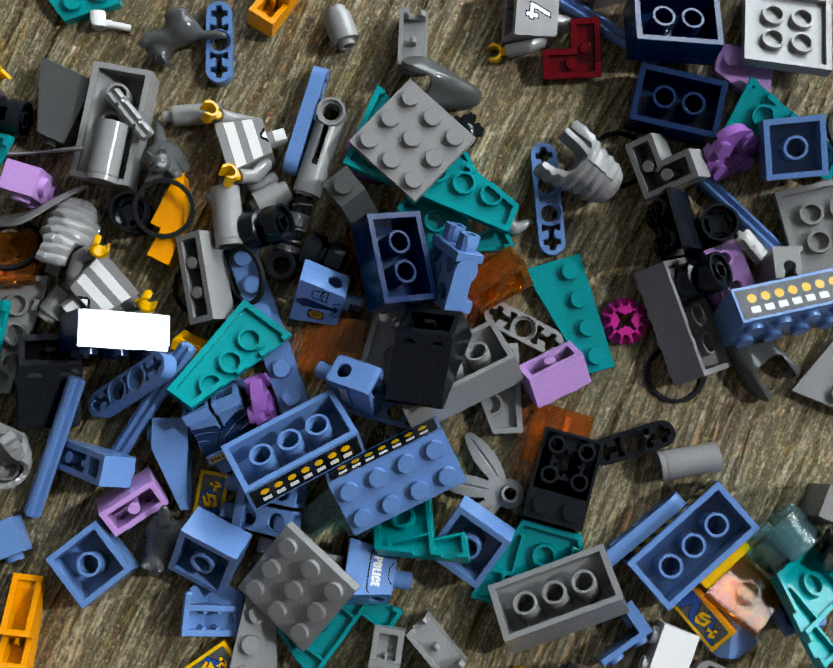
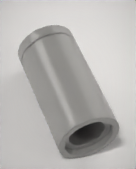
[86,118,129,186]
[209,184,244,250]
[654,442,723,482]

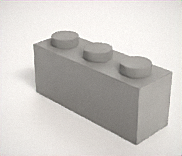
[176,230,234,325]

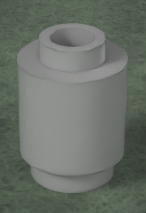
[323,4,359,51]
[248,180,295,210]
[37,283,73,328]

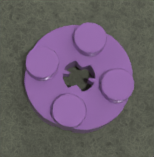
[702,123,759,181]
[244,373,278,427]

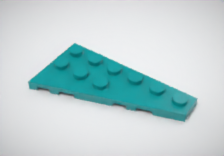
[343,85,520,235]

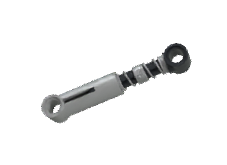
[266,97,347,284]

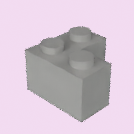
[625,133,711,200]

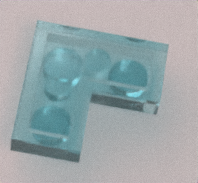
[301,488,373,540]

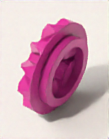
[600,298,648,345]

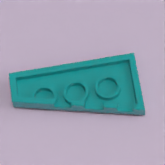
[723,76,833,181]
[522,254,615,374]
[167,299,292,411]

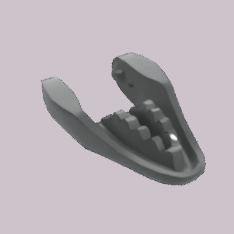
[393,56,482,110]
[726,339,800,401]

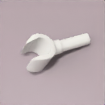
[90,10,131,32]

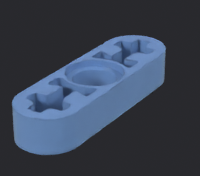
[206,1,234,87]

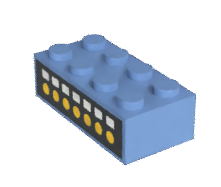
[712,268,833,348]
[221,388,365,511]
[325,416,467,536]
[621,480,760,611]

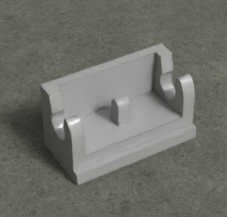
[397,7,429,76]
[755,246,803,284]
[798,483,833,526]
[405,611,468,668]

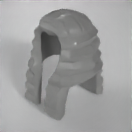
[533,120,623,203]
[35,197,103,278]
[0,421,33,490]

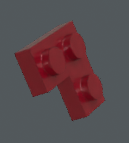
[541,17,601,80]

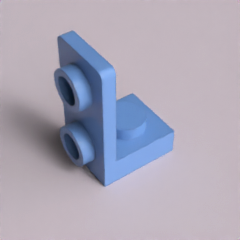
[595,597,653,667]

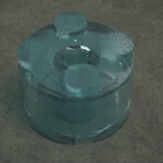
[749,502,823,573]

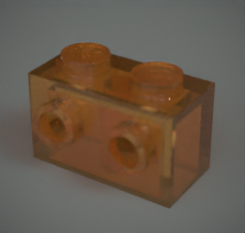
[468,246,533,313]

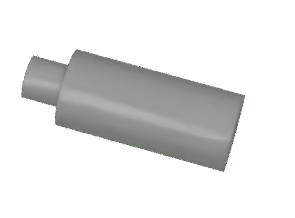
[162,102,222,127]

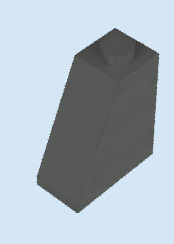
[37,57,90,149]
[322,165,379,229]

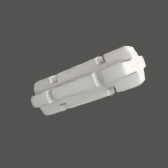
[735,229,768,265]

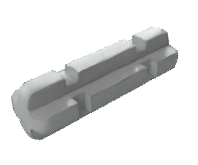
[106,88,154,142]

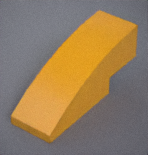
[247,0,300,38]
[147,172,190,270]
[0,573,45,668]

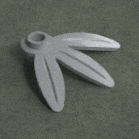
[449,432,524,515]

